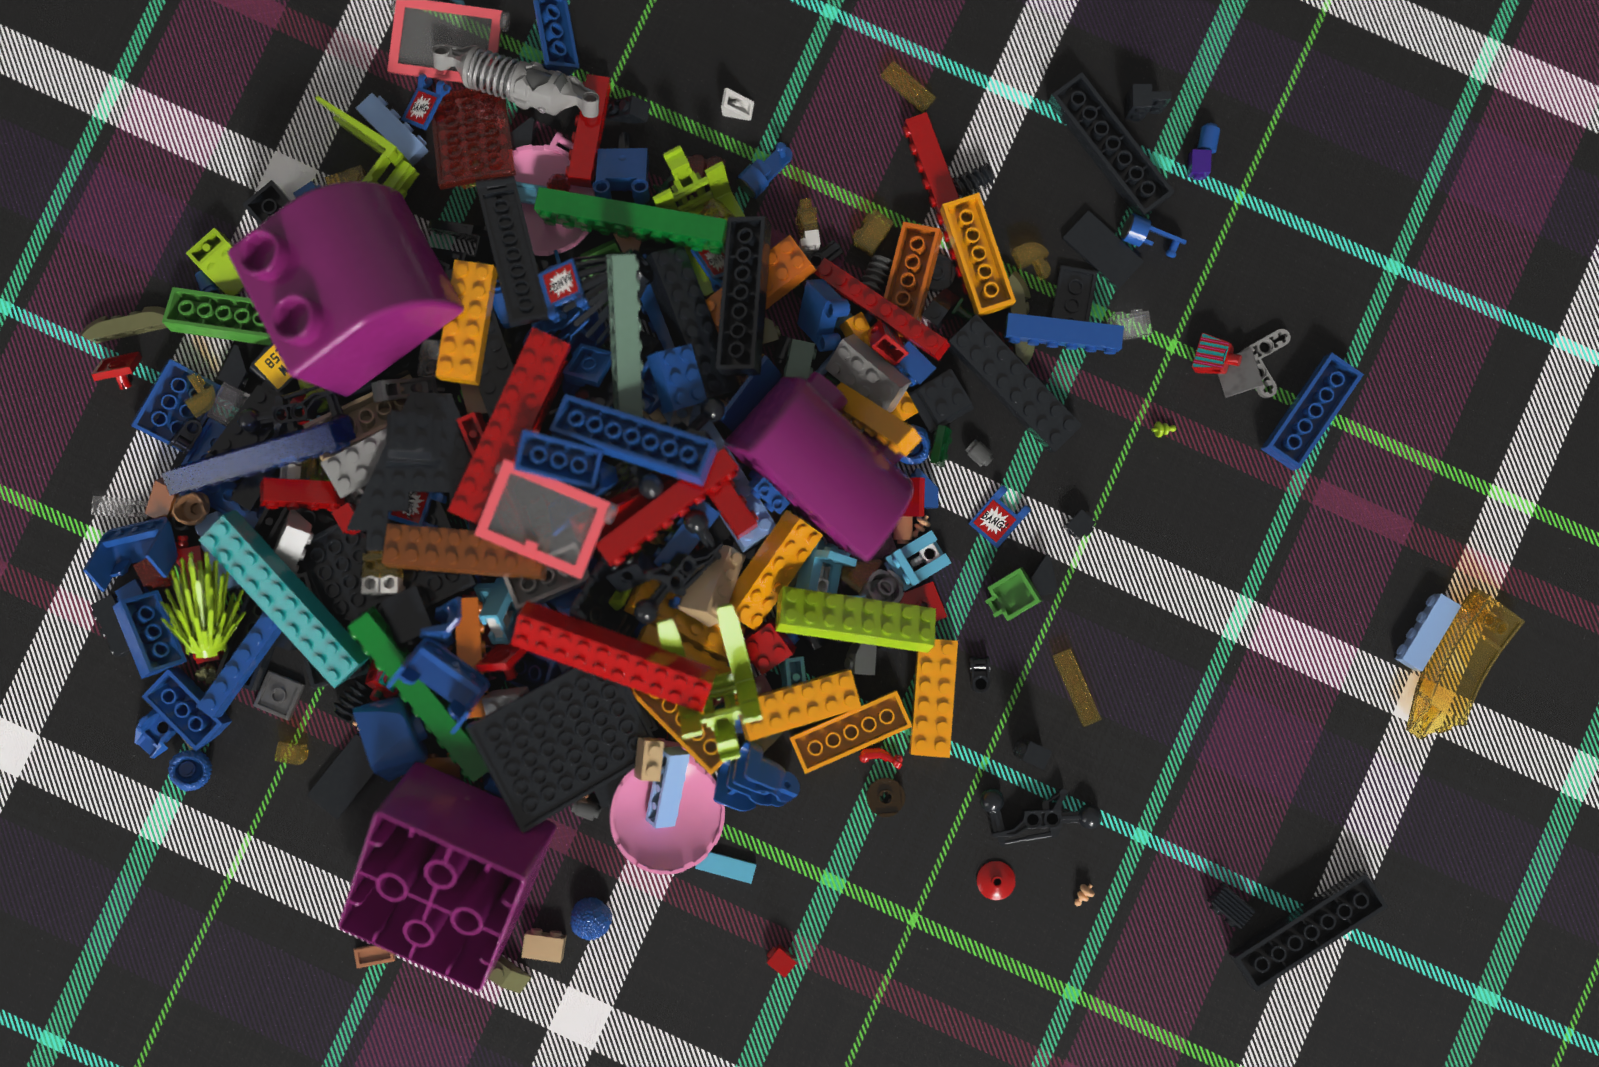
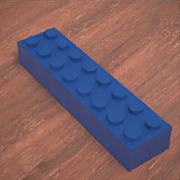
[550,394,718,486]

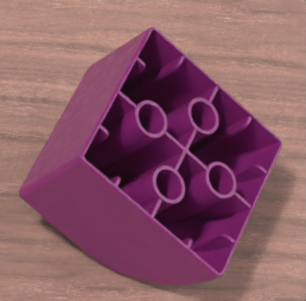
[228,181,464,397]
[723,372,913,561]
[338,762,556,991]

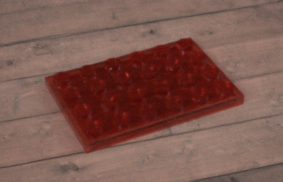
[432,85,517,190]

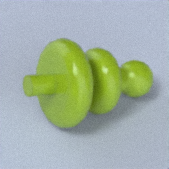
[1151,422,1176,437]

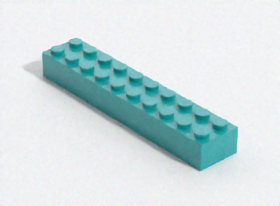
[199,510,370,688]

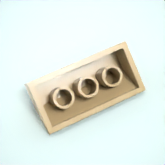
[677,543,746,627]

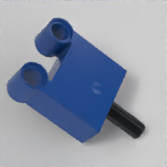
[593,131,650,205]
[793,279,850,352]

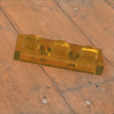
[881,61,936,113]

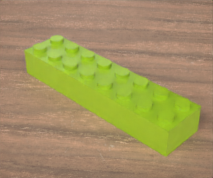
[775,586,936,653]

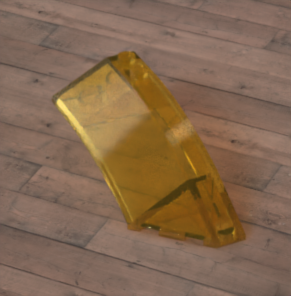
[1406,587,1525,739]

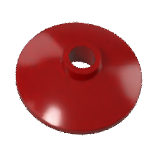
[977,861,1016,900]

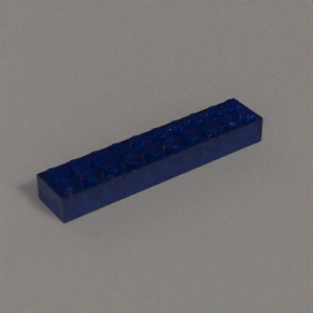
[161,416,356,496]

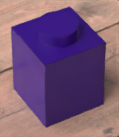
[1187,149,1212,180]

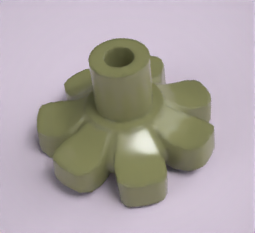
[195,663,217,684]

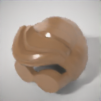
[172,491,210,526]

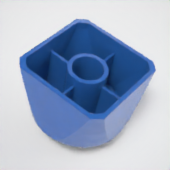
[353,696,430,782]

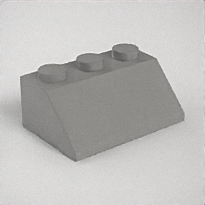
[273,510,314,574]

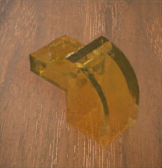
[1011,242,1051,281]
[184,372,216,418]

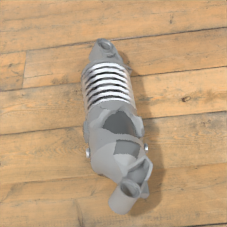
[432,44,599,118]

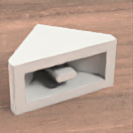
[721,88,754,120]

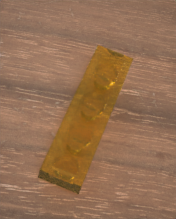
[1052,648,1102,727]

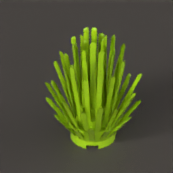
[159,551,246,658]

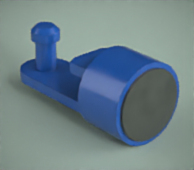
[736,142,793,198]
[1121,213,1187,258]

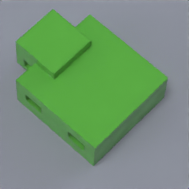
[985,567,1043,621]

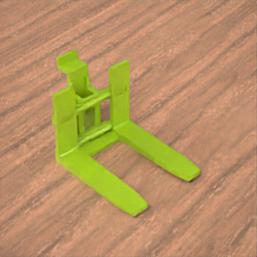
[315,95,420,199]
[653,146,745,297]
[657,603,763,762]

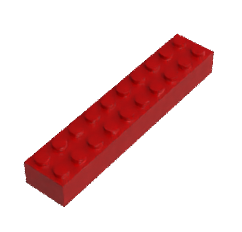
[448,327,571,524]
[511,600,718,713]

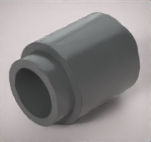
[965,439,994,467]
[571,798,602,821]

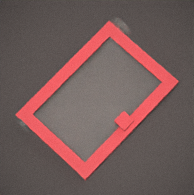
[387,0,510,87]
[474,459,618,579]

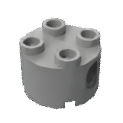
[859,569,904,603]

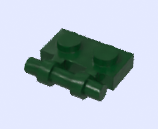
[929,425,952,468]

